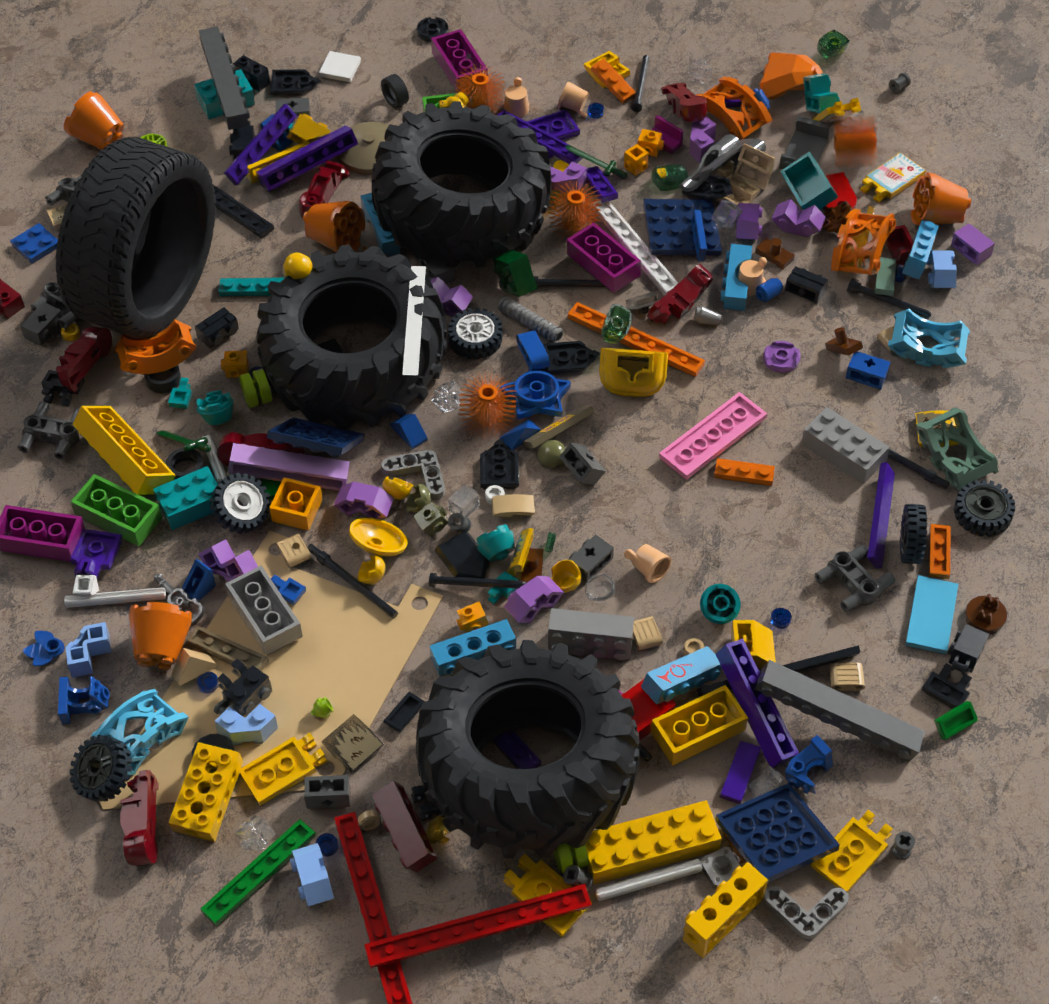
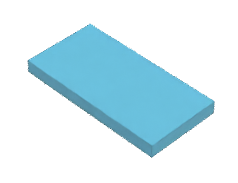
[905,575,958,654]

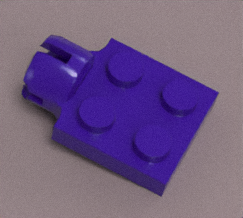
[70,529,123,578]

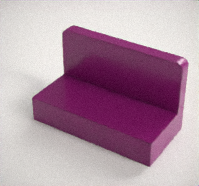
[651,115,683,154]

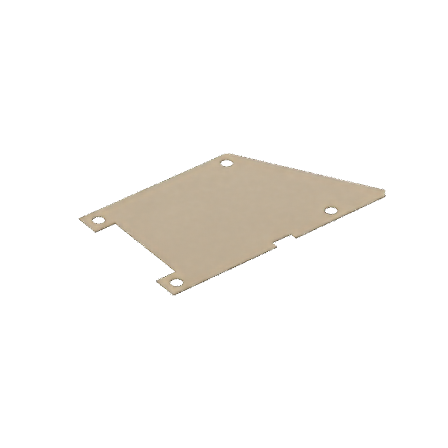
[100,530,443,810]

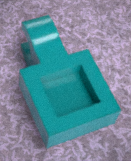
[168,377,192,409]
[488,571,520,604]

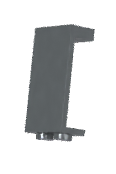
[779,116,831,169]

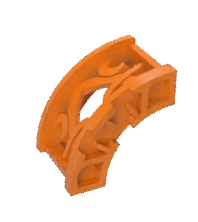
[696,77,772,140]
[831,209,896,276]
[114,319,196,374]

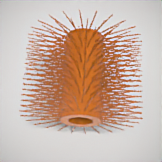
[455,64,505,115]
[832,115,878,169]
[548,179,601,242]
[459,372,517,439]

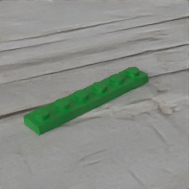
[200,819,316,927]

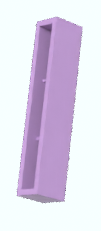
[228,443,350,491]

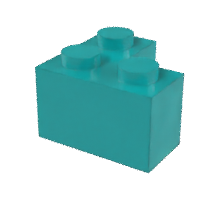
[803,73,840,113]

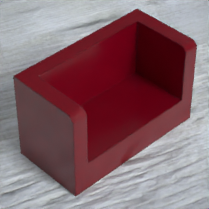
[885,225,914,268]

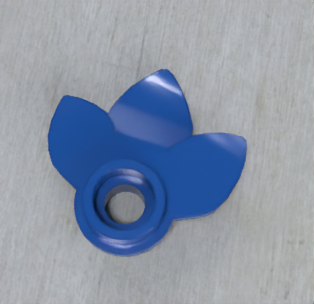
[23,631,65,666]

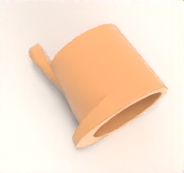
[504,77,529,118]
[557,82,589,118]
[737,257,767,296]
[624,544,671,583]

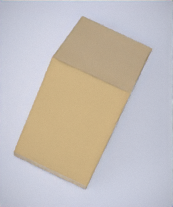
[171,648,217,686]

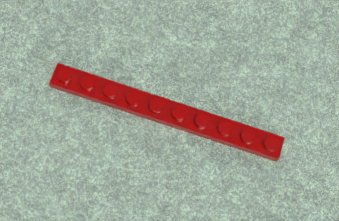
[334,812,413,1004]
[364,884,592,969]

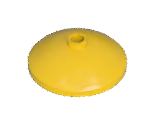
[349,518,408,557]

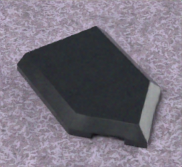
[270,69,321,94]
[681,174,733,201]
[543,341,600,374]
[480,439,519,489]
[435,531,489,579]

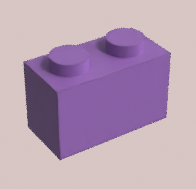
[951,223,995,265]

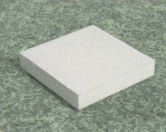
[319,51,361,83]

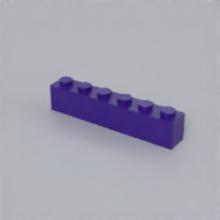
[256,125,358,191]
[715,639,799,769]

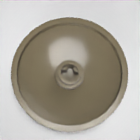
[337,122,389,174]

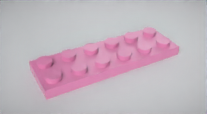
[659,392,767,480]

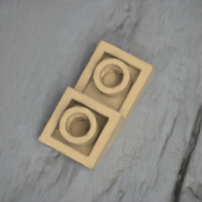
[491,494,535,518]

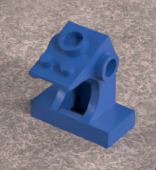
[58,676,110,725]
[785,734,833,794]

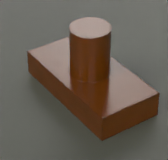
[755,238,795,270]
[825,327,863,356]
[521,548,544,583]

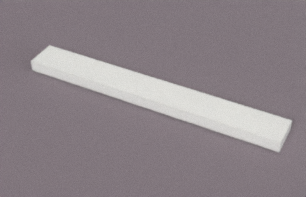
[592,201,678,296]

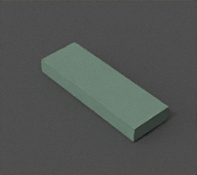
[875,257,896,296]

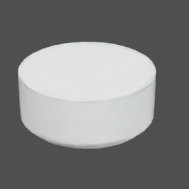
[485,485,505,505]

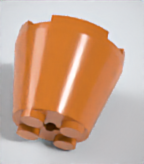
[63,91,124,150]
[910,172,971,225]
[303,201,365,252]
[129,602,192,670]

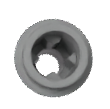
[693,306,722,325]

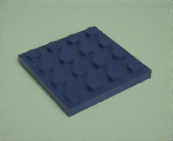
[643,199,722,256]
[267,417,365,457]
[715,783,840,883]

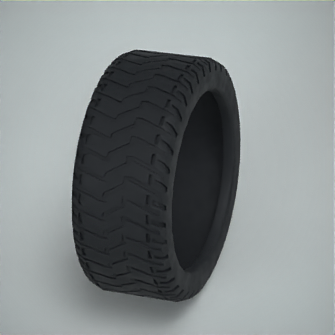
[56,137,216,338]

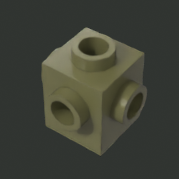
[414,502,449,537]

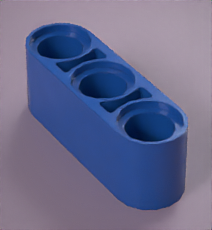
[516,330,550,371]

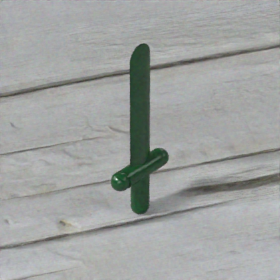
[565,145,627,179]
[156,430,211,453]

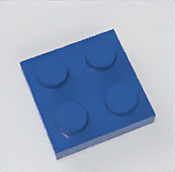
[10,223,58,264]

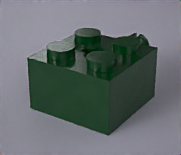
[493,250,538,297]

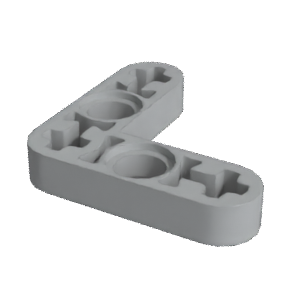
[381,450,445,500]
[763,886,849,940]

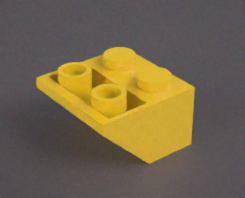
[286,114,331,144]
[731,620,775,668]

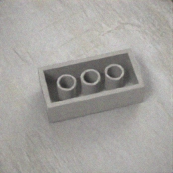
[801,407,890,484]
[225,565,303,655]
[548,608,634,660]

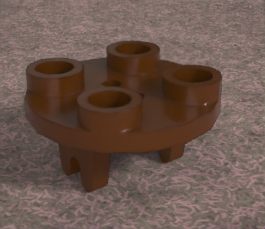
[822,201,853,234]
[965,594,1007,634]

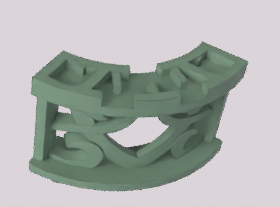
[916,407,999,491]

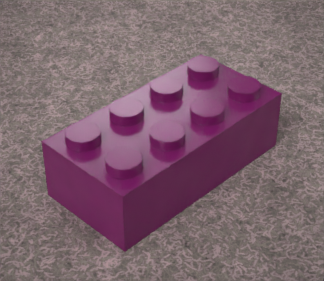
[431,29,488,93]
[567,223,641,293]
[0,505,85,562]

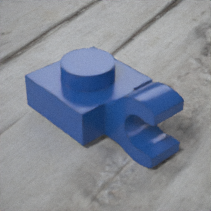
[271,575,306,605]

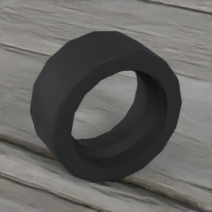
[381,74,409,108]
[144,365,181,393]
[166,448,204,480]

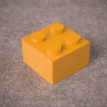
[269,477,323,531]

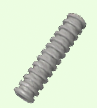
[498,296,563,343]

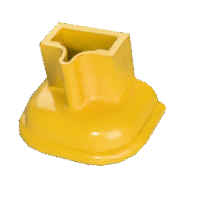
[599,348,668,397]

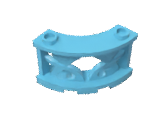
[888,309,970,368]
[91,689,189,775]

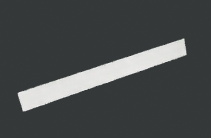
[402,266,426,375]

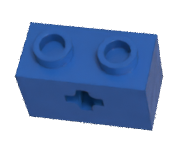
[846,351,891,390]

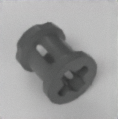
[888,72,911,93]
[448,513,472,533]
[892,832,915,859]
[563,865,593,890]

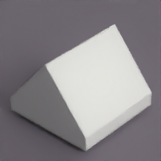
[73,575,99,595]

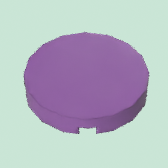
[763,341,801,373]

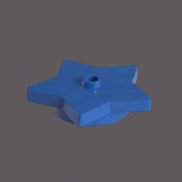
[500,369,571,420]

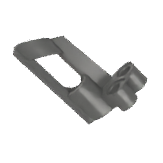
[678,134,766,192]

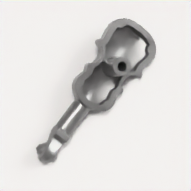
[154,574,204,625]

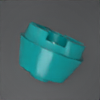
[196,390,234,425]
[476,525,515,561]
[700,584,741,624]

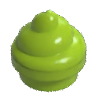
[311,697,334,718]

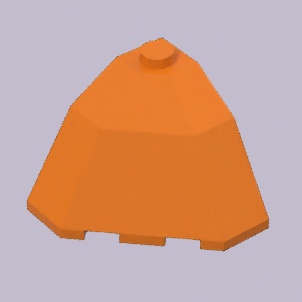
[759,52,823,100]

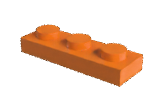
[591,59,636,104]
[714,458,775,486]
[929,524,951,580]

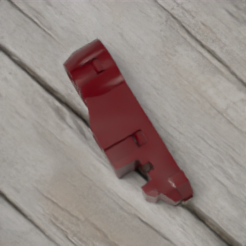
[661,83,707,122]
[298,161,350,219]
[647,264,713,324]
[56,327,112,392]
[217,432,304,466]
[120,770,159,866]

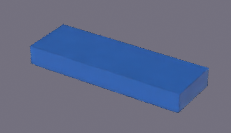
[691,210,707,261]

